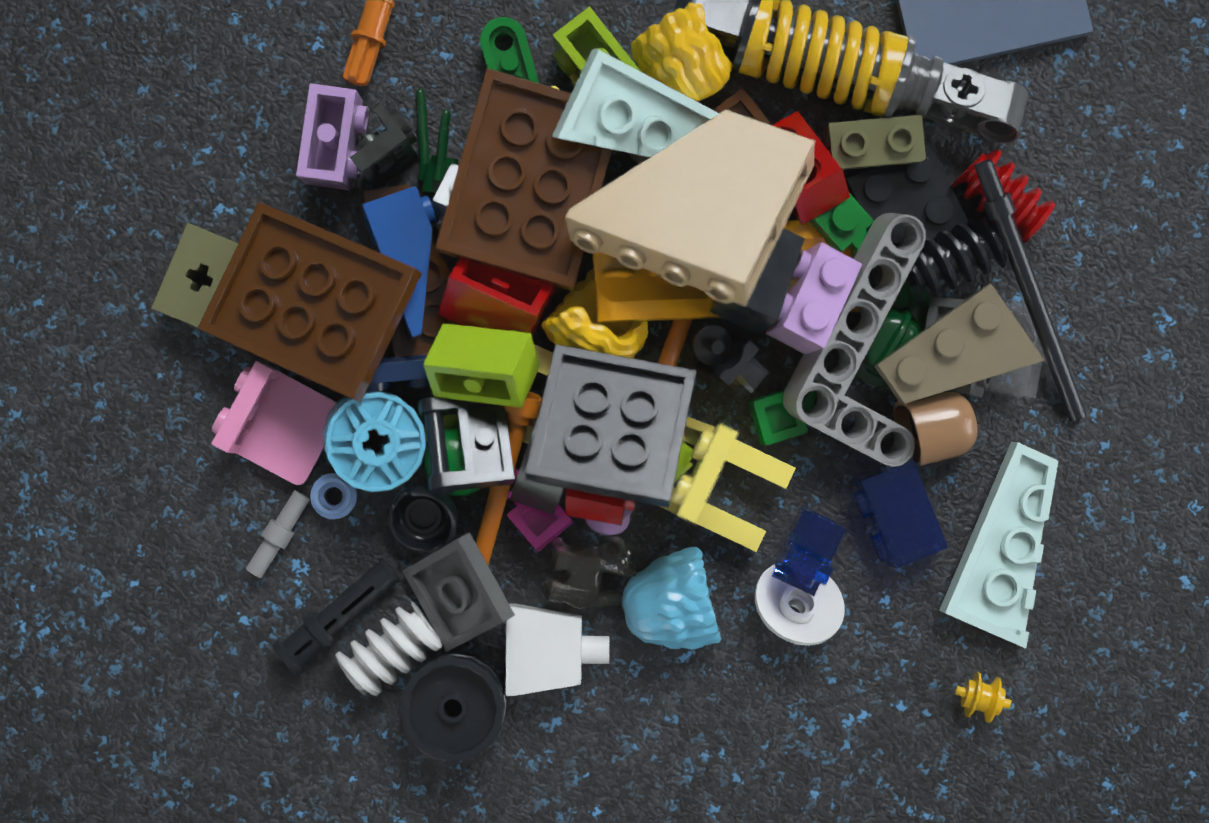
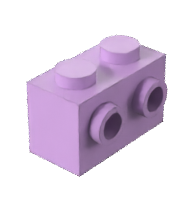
[296,83,369,191]
[765,242,862,354]

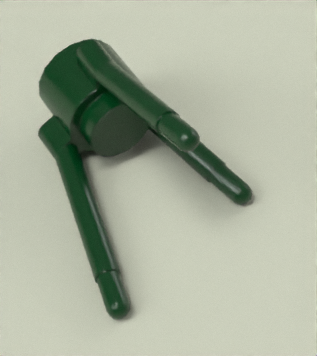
[416,88,458,194]

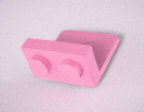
[211,361,337,485]

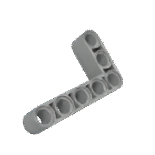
[783,213,926,467]

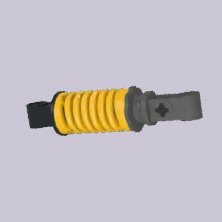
[672,0,1029,143]

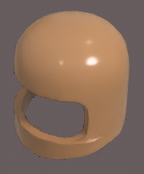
[892,391,978,466]

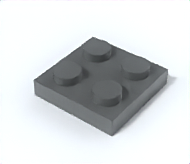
[403,533,515,652]

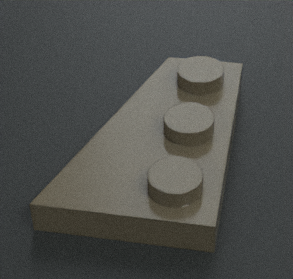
[874,284,1045,404]

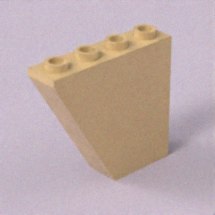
[565,110,815,306]

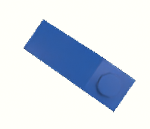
[361,186,436,342]

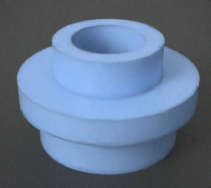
[310,473,357,519]

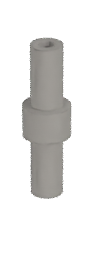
[246,490,310,578]

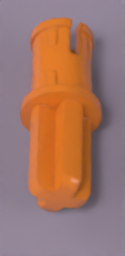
[343,0,395,86]

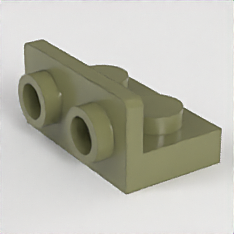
[822,115,926,170]

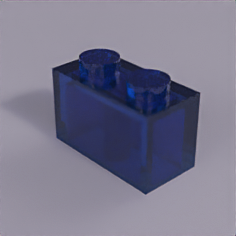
[853,461,948,568]

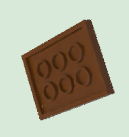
[435,68,612,291]
[198,202,422,403]

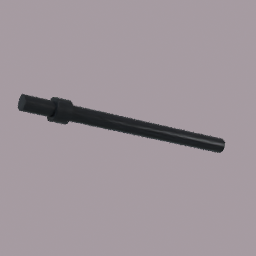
[974,159,1087,421]

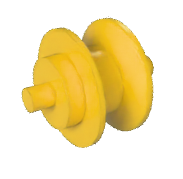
[955,672,1011,723]

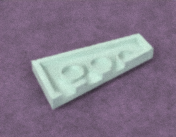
[552,49,719,157]
[939,442,1058,648]

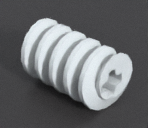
[335,602,442,696]

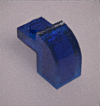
[772,505,846,596]

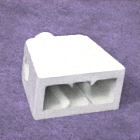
[506,603,609,696]

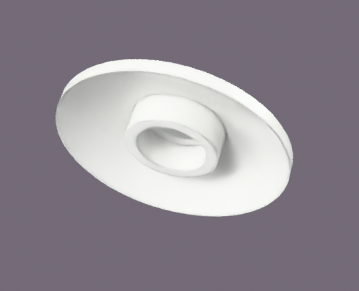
[755,561,845,645]

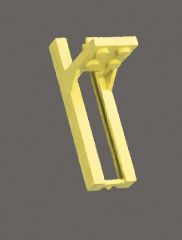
[505,344,796,552]

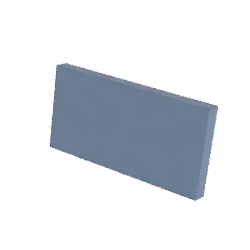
[896,0,1093,65]

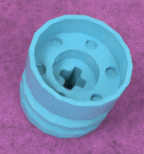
[322,391,426,492]

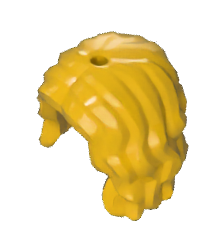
[631,2,732,102]
[541,269,648,359]

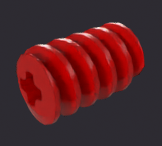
[951,148,1055,244]

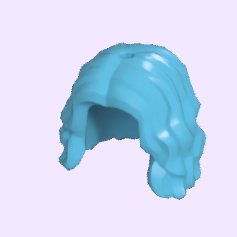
[622,547,721,649]

